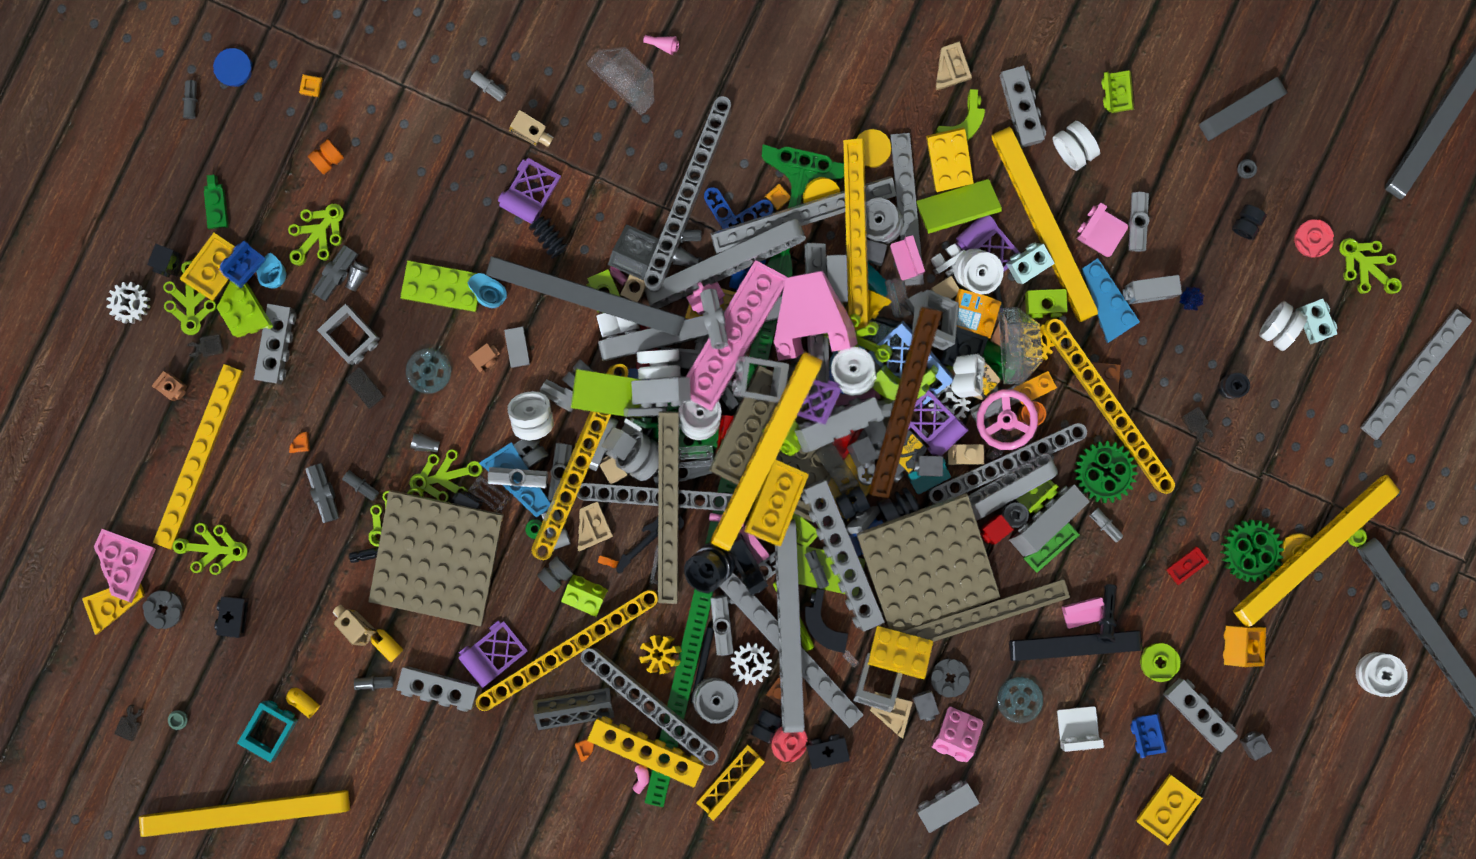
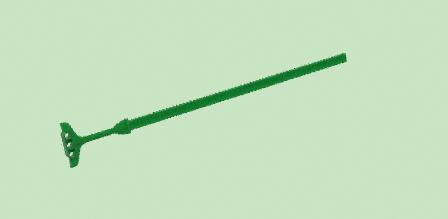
[645,144,844,807]

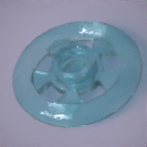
[406,348,451,394]
[997,677,1043,723]

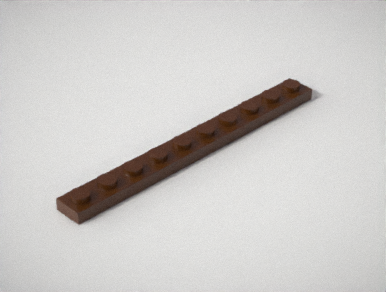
[869,306,942,498]

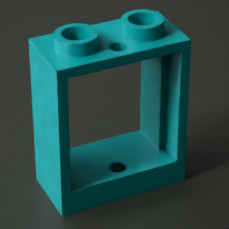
[237,700,299,763]

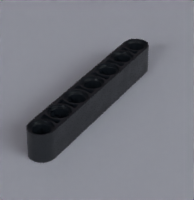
[1009,630,1143,661]

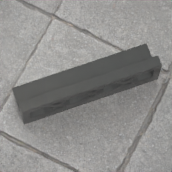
[533,688,614,730]

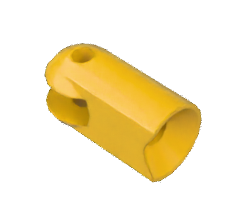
[370,629,404,662]
[286,688,320,719]

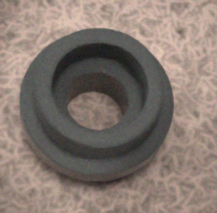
[1237,159,1257,179]

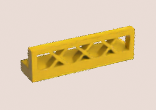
[696,744,765,821]

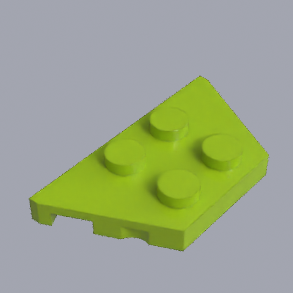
[216,281,274,338]

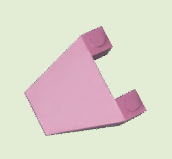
[774,271,858,361]

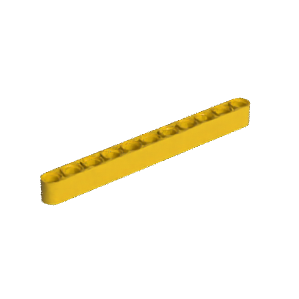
[991,127,1098,322]
[1044,319,1175,494]
[710,352,823,551]
[531,364,628,560]
[1233,475,1400,627]
[476,590,658,711]
[139,790,351,837]

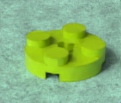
[1140,643,1181,682]

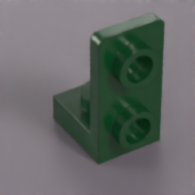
[633,415,659,443]

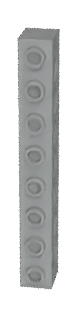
[801,479,885,632]

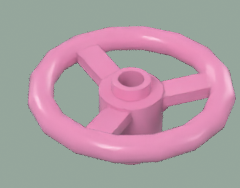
[977,389,1038,450]

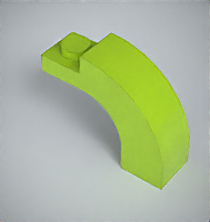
[936,89,985,142]
[872,364,939,400]

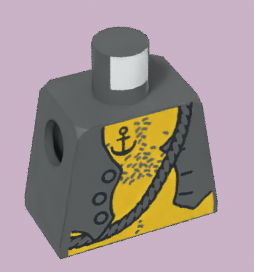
[899,428,929,474]

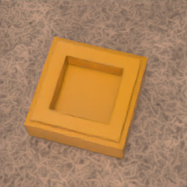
[299,74,323,98]
[765,184,791,211]

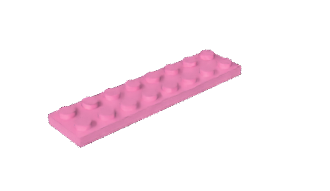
[686,260,787,412]

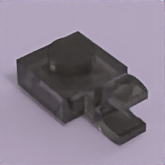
[985,428,1011,461]

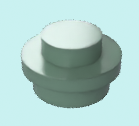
[168,710,188,730]

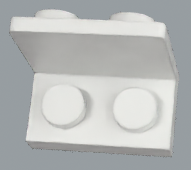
[1057,706,1104,752]

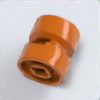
[308,139,344,175]
[1017,401,1046,426]

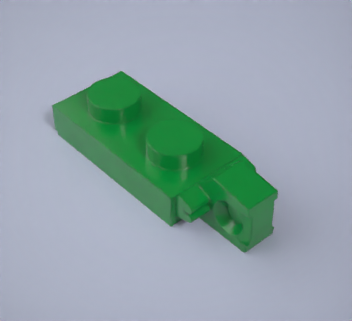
[204,175,229,229]

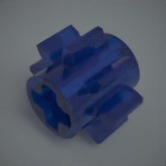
[1179,287,1204,311]

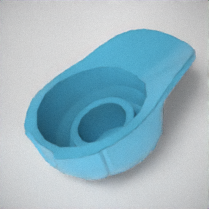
[256,253,286,288]
[468,273,507,308]

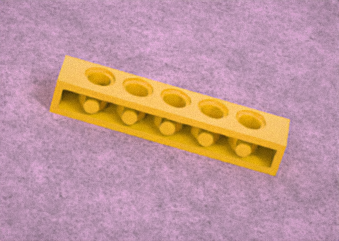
[587,716,704,788]

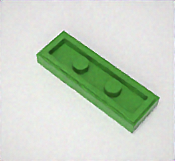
[1023,522,1080,573]

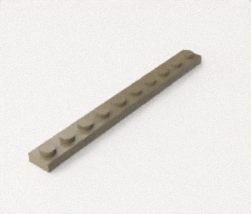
[658,411,679,604]
[902,579,1070,642]

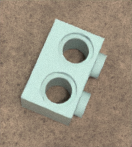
[1006,242,1055,284]
[1296,299,1337,344]

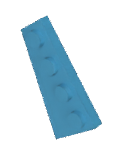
[1081,259,1140,343]
[479,442,551,517]

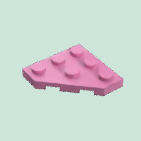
[94,529,156,603]

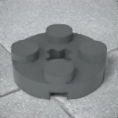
[143,590,184,629]
[931,658,970,698]

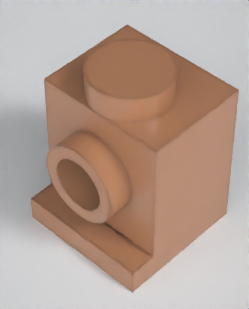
[469,343,500,374]
[152,371,187,401]

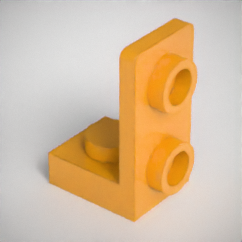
[1014,371,1057,405]

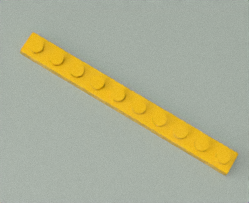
[843,139,869,330]
[153,364,244,550]

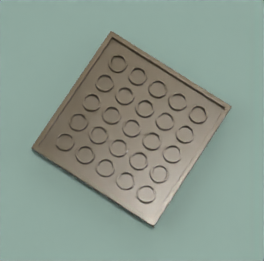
[709,365,840,521]
[369,490,504,626]
[856,493,1000,632]

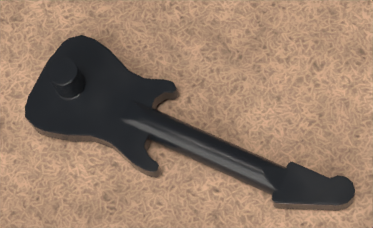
[616,514,684,573]

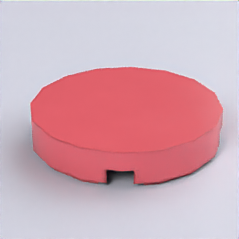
[1294,219,1334,258]
[772,727,808,762]

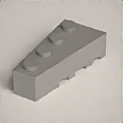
[794,397,884,452]
[1009,485,1090,557]

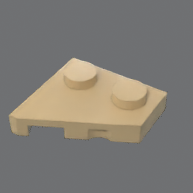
[935,42,972,91]
[578,501,613,551]
[870,691,912,738]

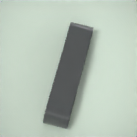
[1198,77,1288,141]

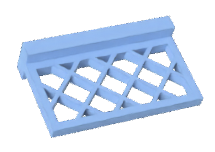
[868,321,954,408]

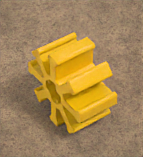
[639,635,682,674]

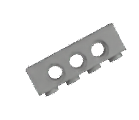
[999,66,1046,148]
[254,304,296,384]
[397,666,480,712]
[1163,678,1238,753]

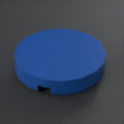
[213,48,252,87]

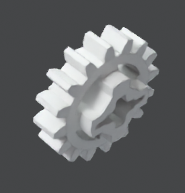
[107,282,150,324]
[928,385,971,422]
[730,642,772,685]

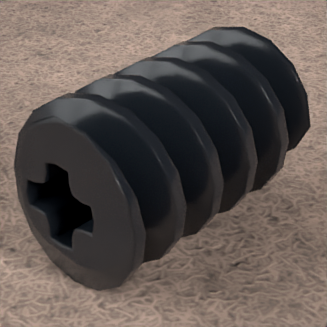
[529,216,569,259]

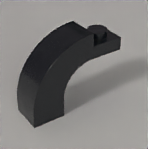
[729,532,768,596]
[805,588,848,653]

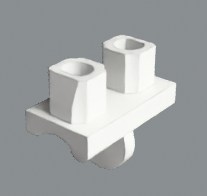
[931,243,965,277]

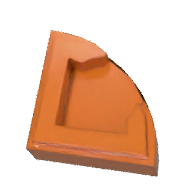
[289,432,310,453]
[598,555,619,568]
[575,738,594,762]

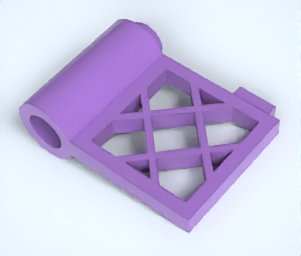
[498,158,561,224]
[956,215,1021,272]
[797,380,842,425]
[908,389,969,456]
[458,621,527,688]

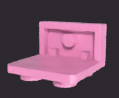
[1076,203,1128,257]
[932,707,983,762]

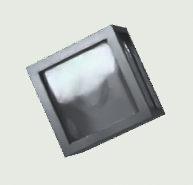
[608,224,659,280]

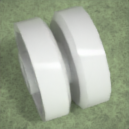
[1053,121,1100,171]
[954,249,1003,294]
[1259,301,1308,351]
[831,347,876,396]
[637,349,681,380]
[508,391,554,440]
[678,401,722,440]
[1356,652,1407,697]

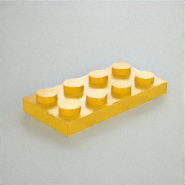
[744,459,809,547]

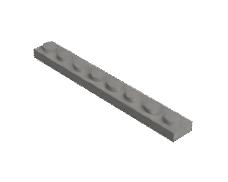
[890,133,924,286]
[1360,309,1472,440]

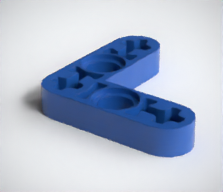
[704,187,773,229]

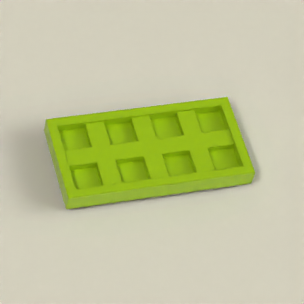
[400,261,478,312]

